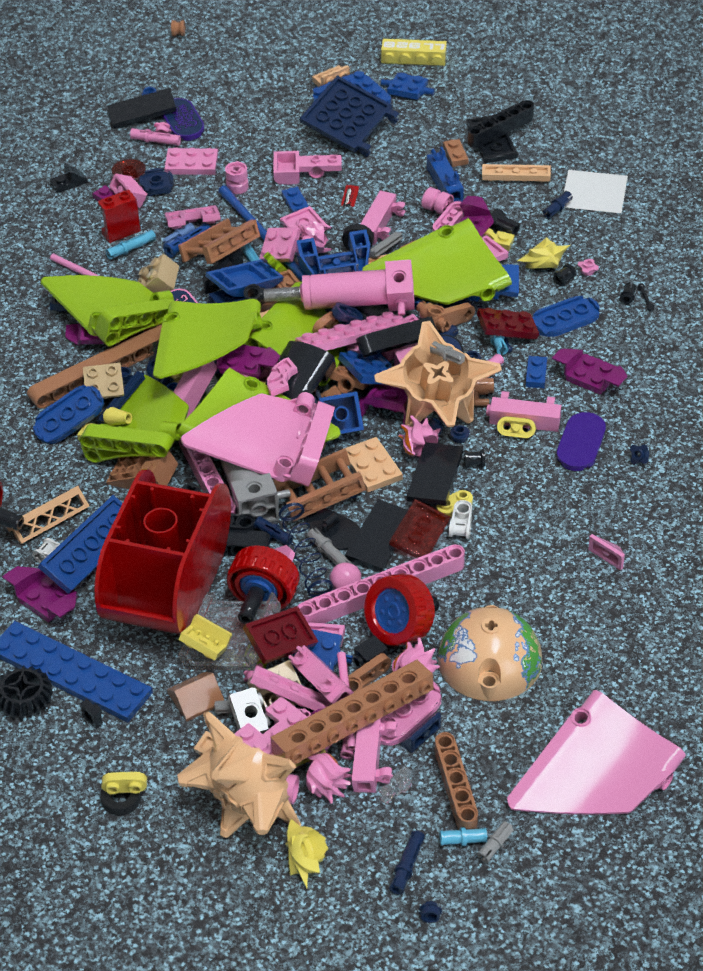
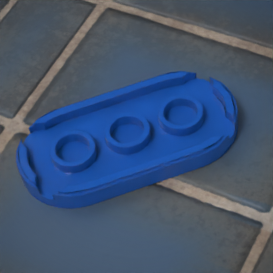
[532,296,600,337]
[33,385,104,444]

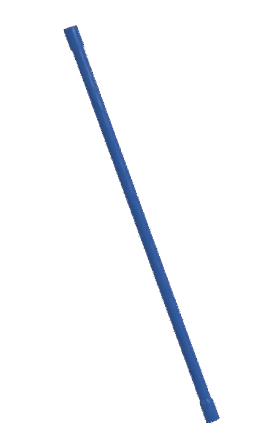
[218,185,391,369]

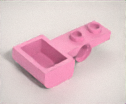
[273,151,342,185]

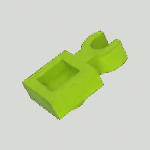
[263,252,287,273]

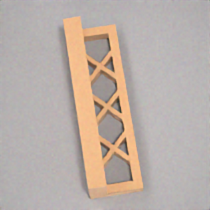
[6,486,89,544]

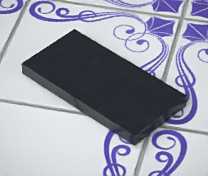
[107,88,177,129]
[467,115,518,164]
[406,442,464,506]
[345,499,415,572]

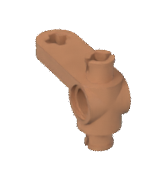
[416,301,475,332]
[337,653,392,692]

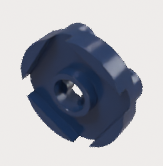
[139,168,174,196]

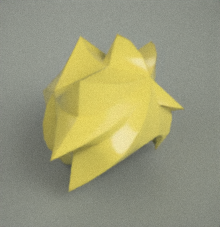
[517,238,570,269]
[285,819,328,888]

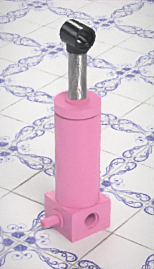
[243,260,415,316]

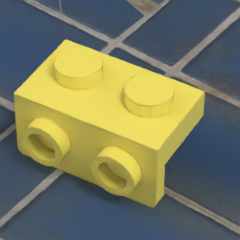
[178,614,232,660]

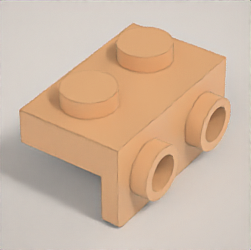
[312,65,350,87]

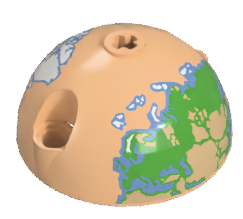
[437,605,543,701]

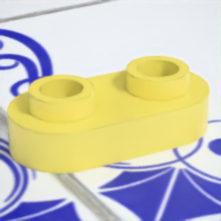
[497,416,536,438]
[436,490,473,519]
[101,772,147,794]

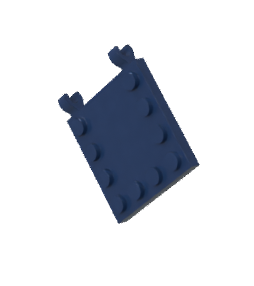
[300,75,399,157]

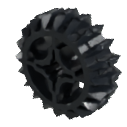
[0,665,53,720]

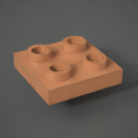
[330,364,372,394]

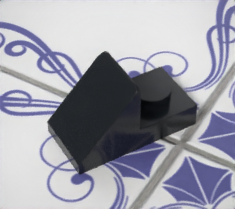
[50,163,88,194]

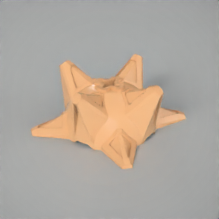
[374,321,502,427]
[177,711,301,838]

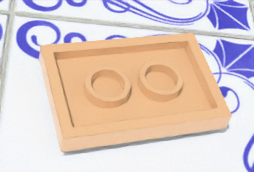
[341,437,403,493]

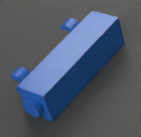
[427,147,464,202]

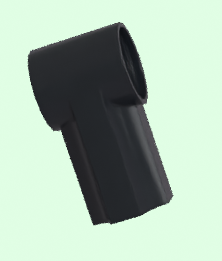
[489,208,520,236]

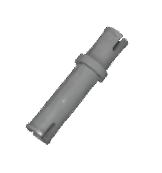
[307,528,352,565]

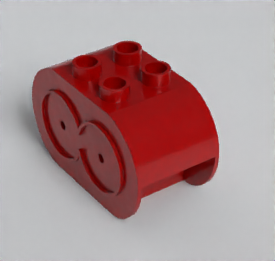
[95,469,231,634]

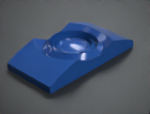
[205,259,284,297]

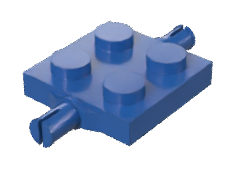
[381,73,435,100]
[292,629,353,672]

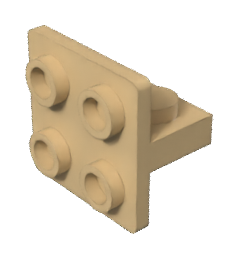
[83,363,124,399]

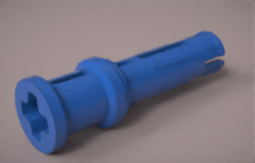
[163,223,210,258]

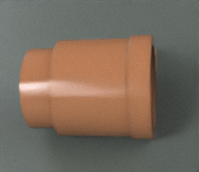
[474,377,494,406]

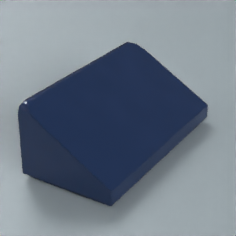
[400,712,441,753]

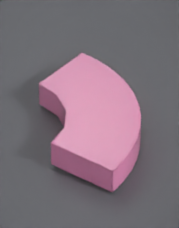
[267,357,298,396]

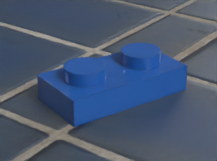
[281,186,309,213]
[526,356,547,388]

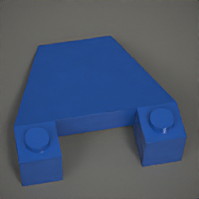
[296,229,370,275]

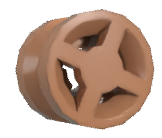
[171,20,186,36]

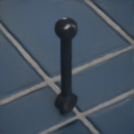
[638,283,655,312]

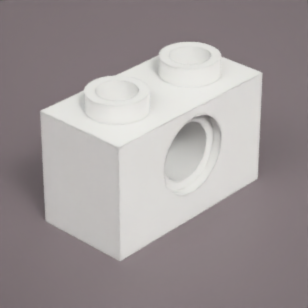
[228,687,270,734]

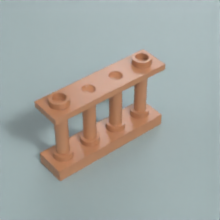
[178,218,260,264]
[273,448,366,522]

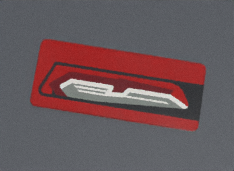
[341,185,359,207]

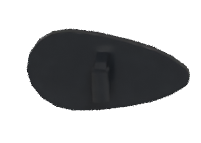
[304,508,360,551]

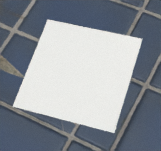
[564,170,628,213]

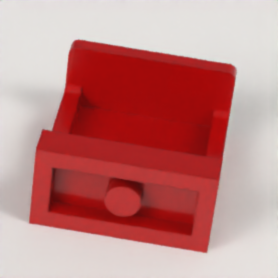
[98,190,141,243]

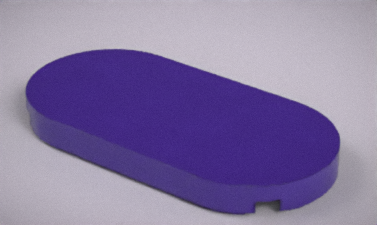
[557,412,606,471]

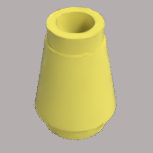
[103,407,133,426]

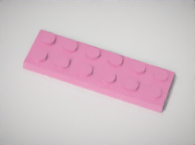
[295,312,410,351]

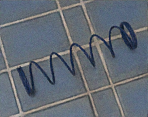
[279,503,333,598]

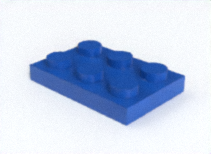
[338,351,387,385]

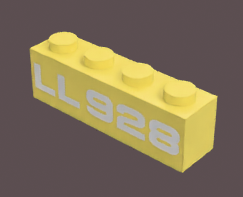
[381,39,447,66]

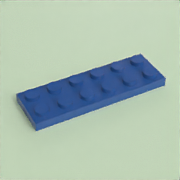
[38,495,123,594]

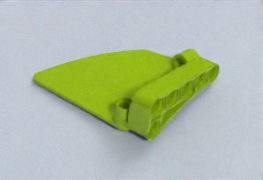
[362,218,512,305]
[41,275,174,346]
[153,299,262,379]
[79,374,189,463]

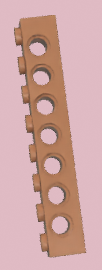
[270,659,434,764]

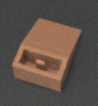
[106,451,178,489]

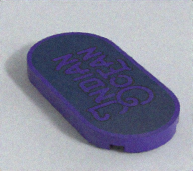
[162,98,204,141]

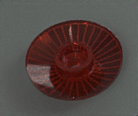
[112,159,146,178]

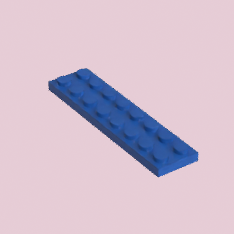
[0,621,153,723]

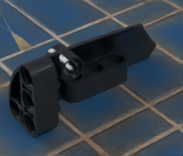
[265,341,336,400]

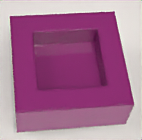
[93,185,115,201]

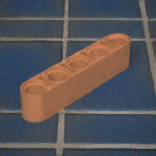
[435,732,478,830]

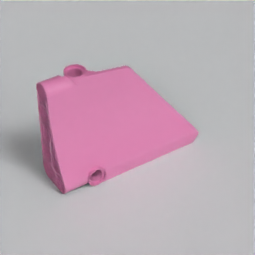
[181,392,335,487]
[507,690,686,815]

